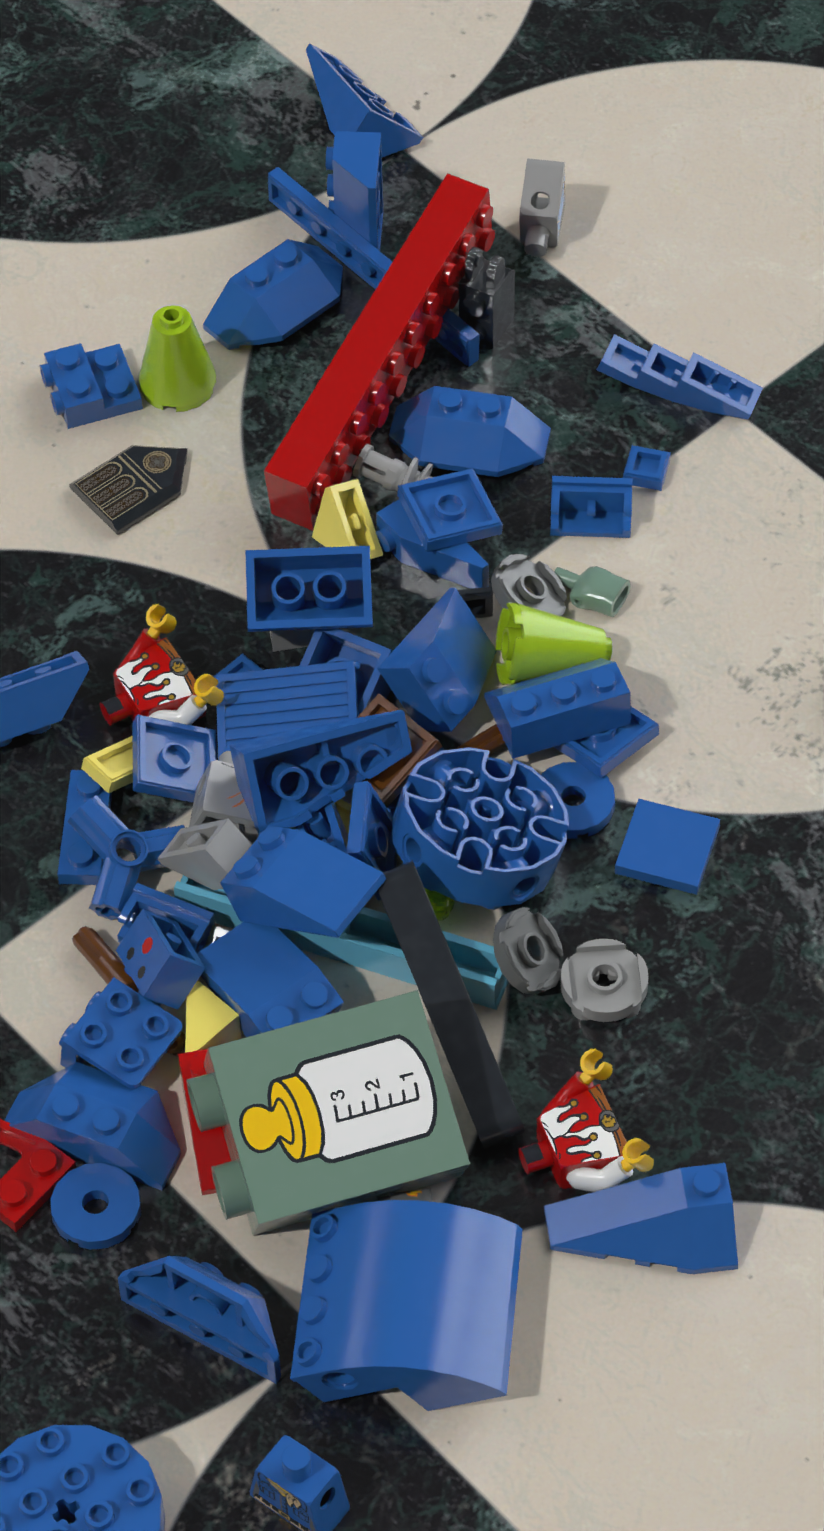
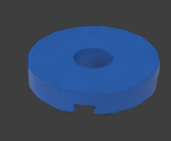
[541,762,615,839]
[51,1163,141,1250]

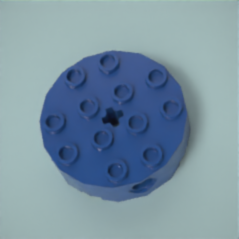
[392,747,569,910]
[0,1425,165,1531]

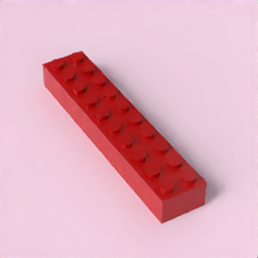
[264,173,495,531]

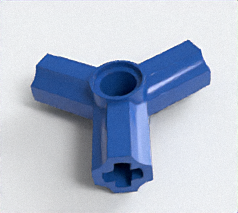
[68,795,185,920]

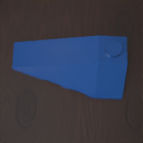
[306,43,424,157]
[229,710,412,835]
[544,1163,738,1274]

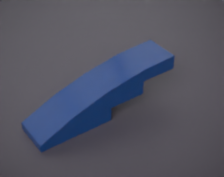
[597,334,763,420]

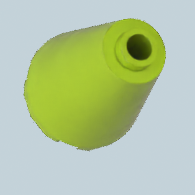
[139,305,216,412]
[495,602,612,685]

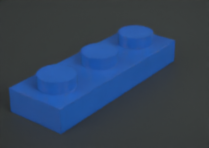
[57,770,113,885]

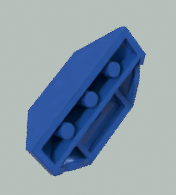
[203,239,343,350]
[389,386,551,477]
[0,651,89,747]
[4,1062,181,1191]
[118,1256,281,1384]

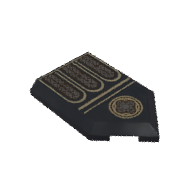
[69,445,188,535]

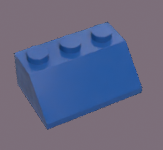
[326,131,384,251]
[245,546,373,632]
[484,658,631,759]

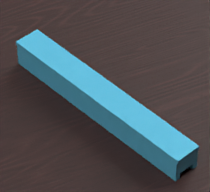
[174,875,509,1010]

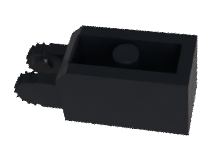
[459,247,515,348]

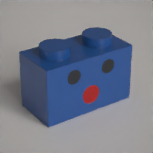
[116,909,205,1010]

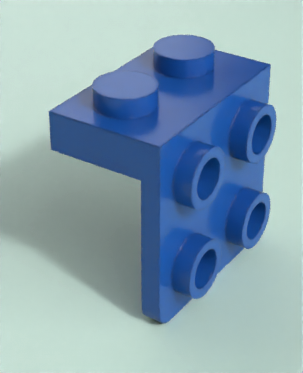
[59,977,182,1089]

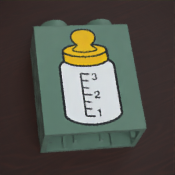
[186,990,470,1236]

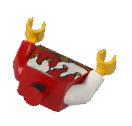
[100,604,224,725]
[519,1049,654,1192]

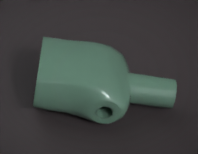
[554,566,631,617]

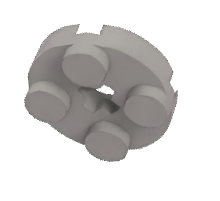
[561,939,648,1022]

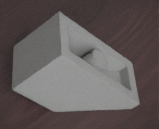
[158,818,252,890]

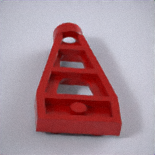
[0,1119,76,1232]

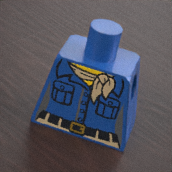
[250,1435,350,1531]

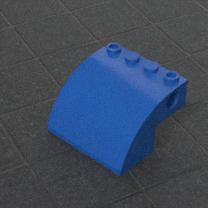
[290,1200,523,1411]

